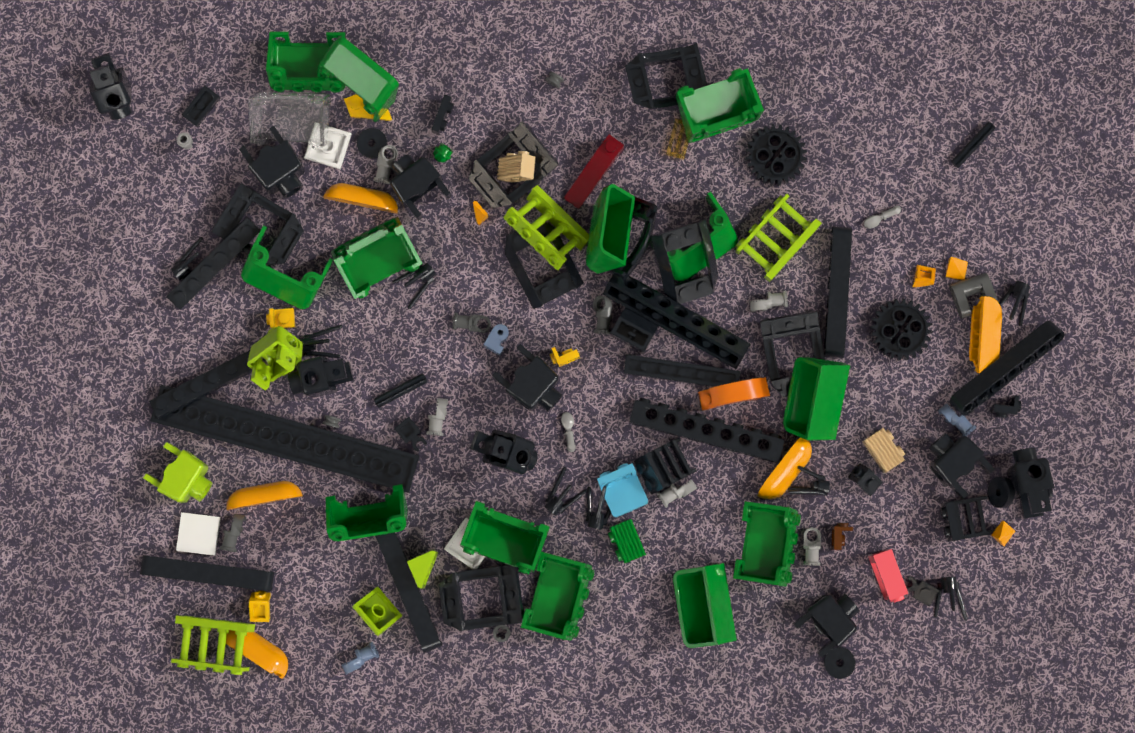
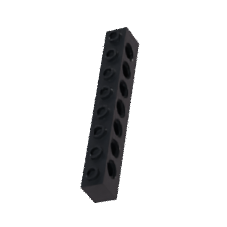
[603,274,750,369]
[629,398,785,463]

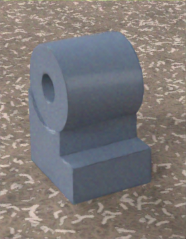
[483,324,509,356]

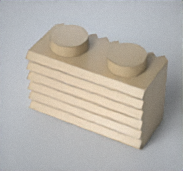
[497,151,535,183]
[862,428,905,473]

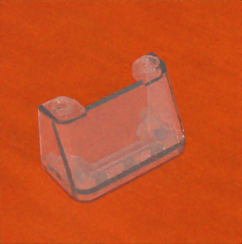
[248,92,331,149]

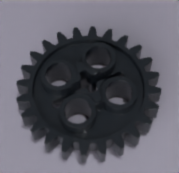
[745,124,807,186]
[870,298,933,361]

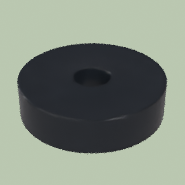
[357,128,387,159]
[988,477,1015,508]
[824,647,856,679]

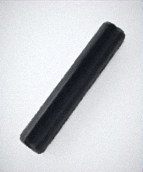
[951,122,995,168]
[374,373,427,408]

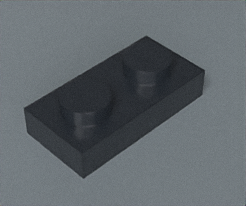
[182,85,221,128]
[431,94,454,136]

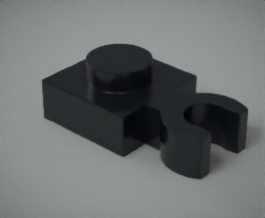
[394,417,427,452]
[905,575,939,607]

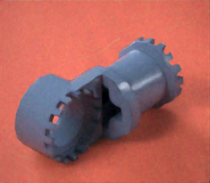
[938,404,977,436]
[341,641,380,674]

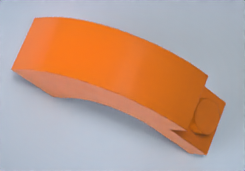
[698,377,770,411]

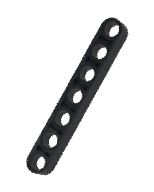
[824,226,852,358]
[950,321,1065,416]
[375,532,443,653]
[140,555,275,591]

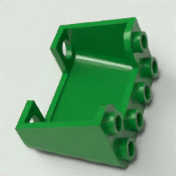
[266,31,346,93]
[733,501,801,587]
[521,552,595,641]

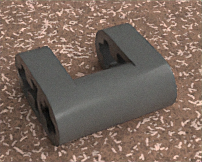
[949,273,998,319]

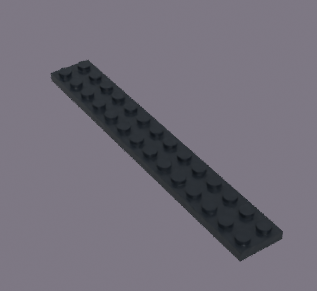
[150,384,420,493]

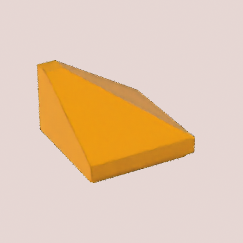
[473,201,488,225]
[946,257,968,280]
[913,265,936,287]
[991,520,1015,546]

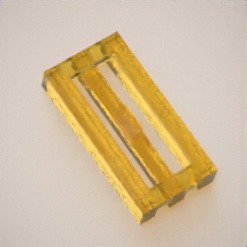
[666,118,689,160]

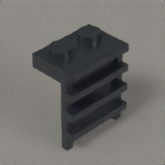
[634,437,697,495]
[940,496,994,542]

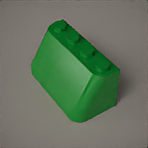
[586,184,635,274]
[783,357,850,440]
[673,563,737,648]

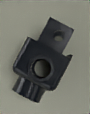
[89,53,132,120]
[390,154,452,221]
[288,356,354,398]
[470,430,538,474]
[929,433,995,499]
[792,593,860,658]

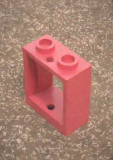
[868,549,908,603]

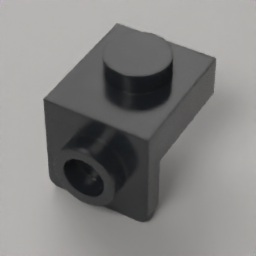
[991,395,1021,418]
[848,463,883,496]

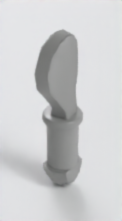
[864,206,901,229]
[561,412,576,452]

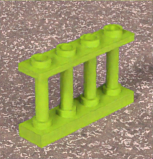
[503,185,589,270]
[736,194,822,282]
[171,615,255,675]

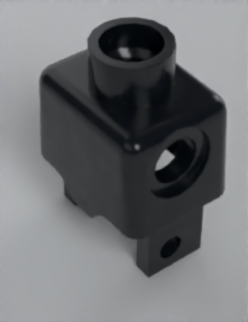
[239,126,305,198]
[492,344,563,412]
[1007,448,1055,519]

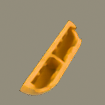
[323,183,398,214]
[969,296,1002,373]
[757,437,812,500]
[226,481,303,511]
[226,630,288,679]

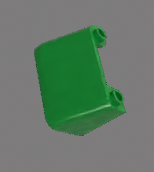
[676,68,764,143]
[331,217,423,299]
[325,484,408,542]
[460,501,550,575]

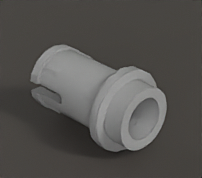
[177,133,193,149]

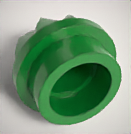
[433,143,453,163]

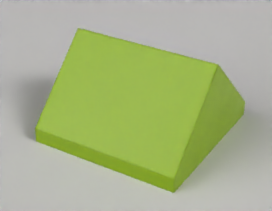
[407,550,438,589]
[352,587,403,636]

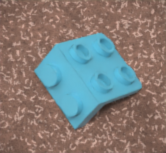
[597,463,648,518]

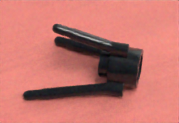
[171,237,203,280]
[393,263,436,309]
[999,281,1030,326]
[299,325,343,358]
[787,466,830,496]
[544,467,587,516]
[586,486,611,530]
[934,577,968,621]

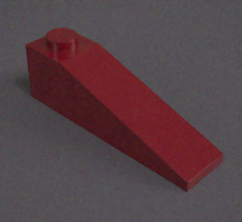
[564,134,624,209]

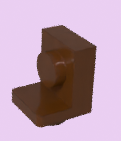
[831,523,853,550]

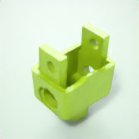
[247,326,303,390]
[143,442,213,503]

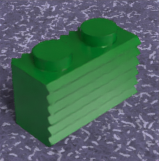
[608,519,646,564]

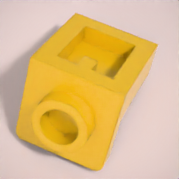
[266,308,295,329]
[549,347,580,367]
[249,590,271,622]

